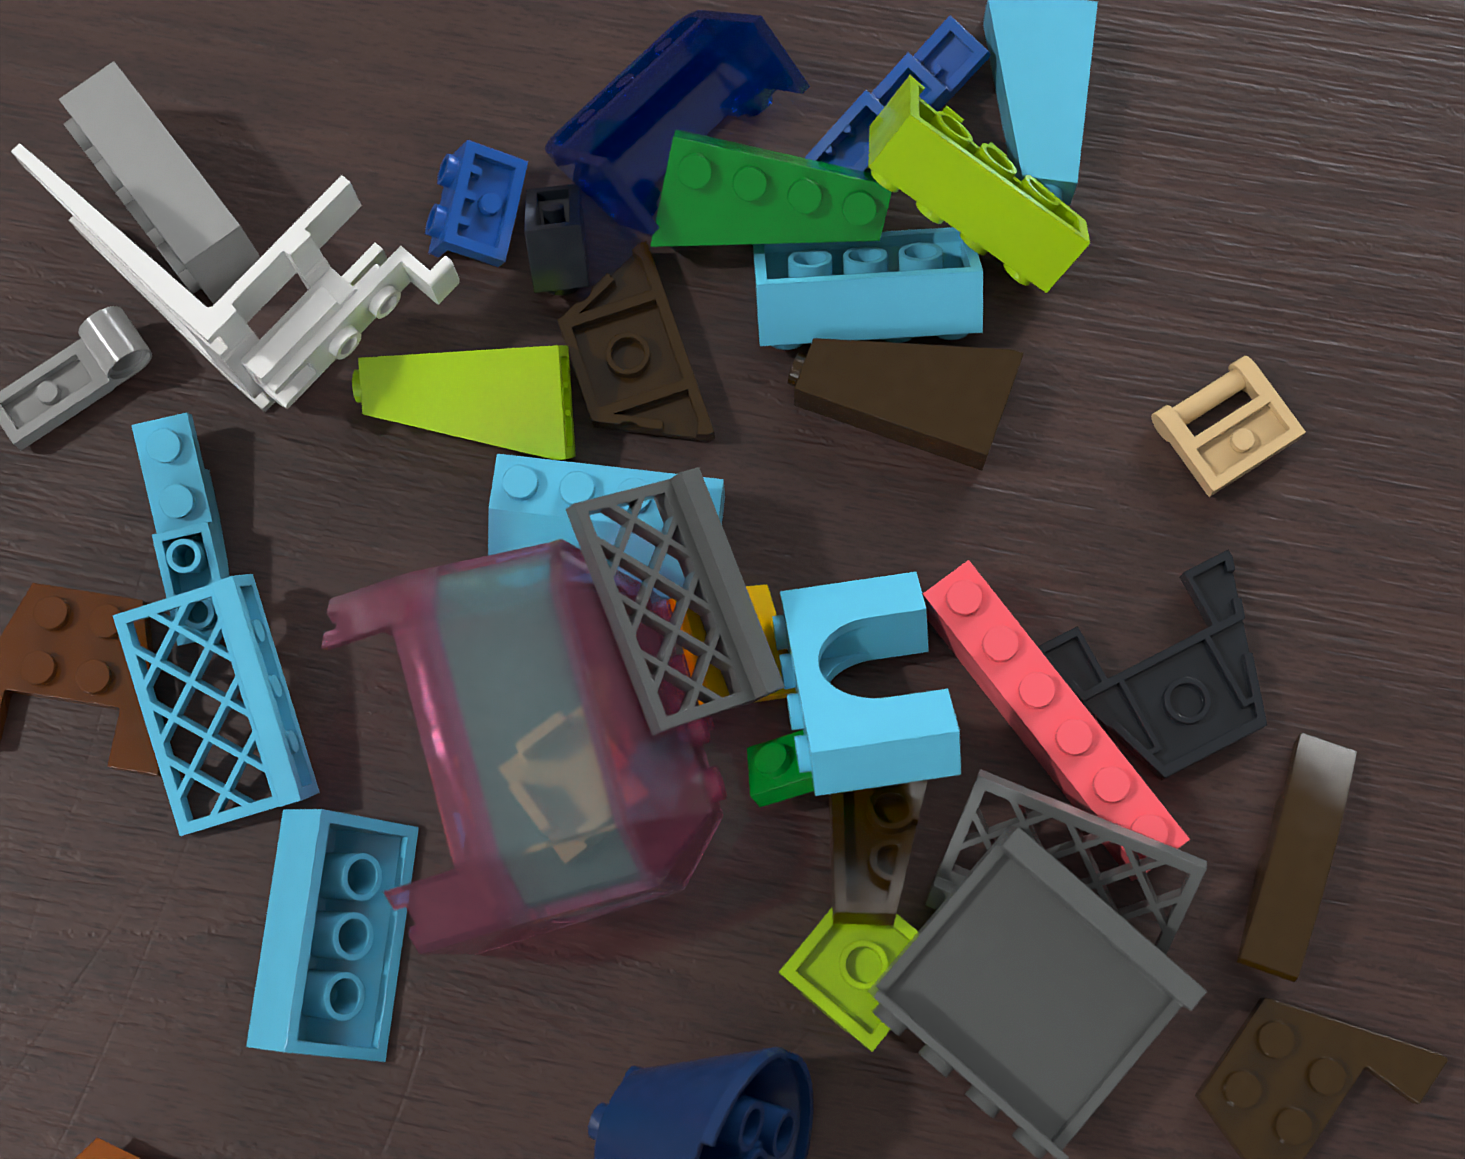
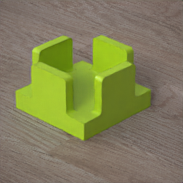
[779,908,918,1052]

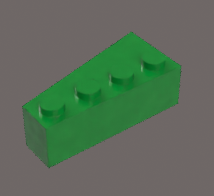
[650,129,892,247]

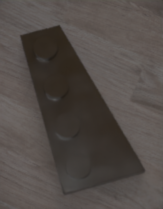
[829,779,928,926]

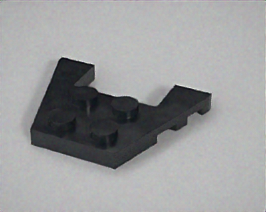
[1037,549,1267,781]

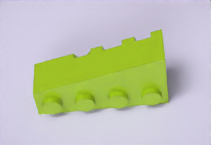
[868,75,1090,293]

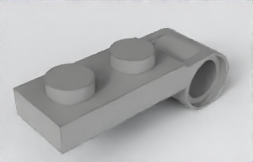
[0,306,152,450]

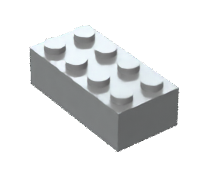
[59,61,261,304]

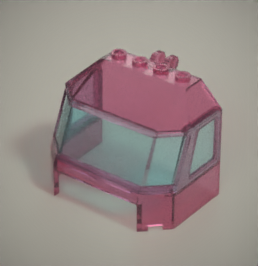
[322,539,727,955]

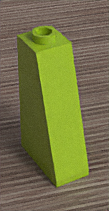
[352,345,576,460]

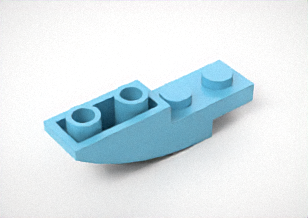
[131,412,230,646]

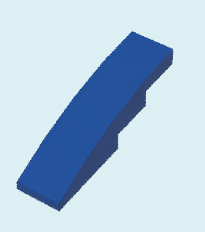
[805,15,992,173]

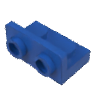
[425,140,528,267]

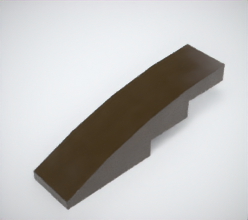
[1237,733,1357,982]

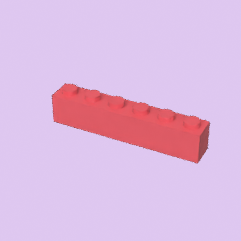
[923,560,1190,881]

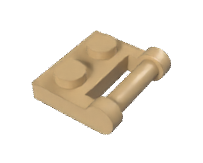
[1151,356,1306,497]

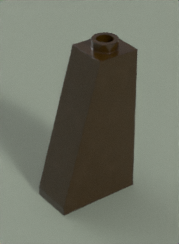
[787,338,1024,471]

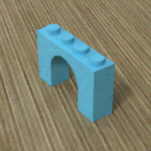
[772,572,961,796]

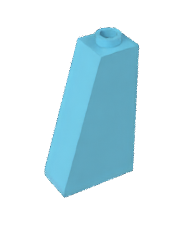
[983,0,1097,205]

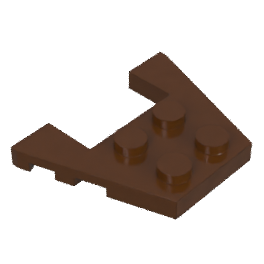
[0,583,162,778]

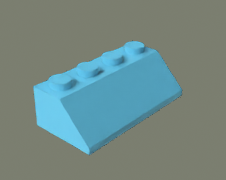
[753,227,983,350]
[488,454,725,600]
[246,809,419,1062]

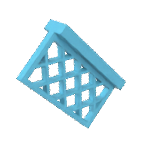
[112,574,320,836]

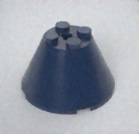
[588,1047,813,1159]

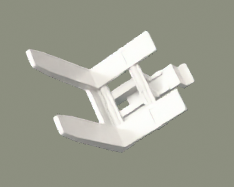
[11,143,460,412]

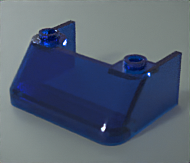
[545,10,810,235]

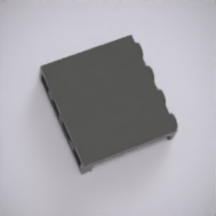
[868,826,1207,1159]

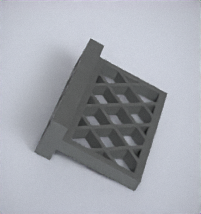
[565,467,785,736]
[925,769,1207,955]

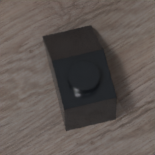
[524,183,589,296]

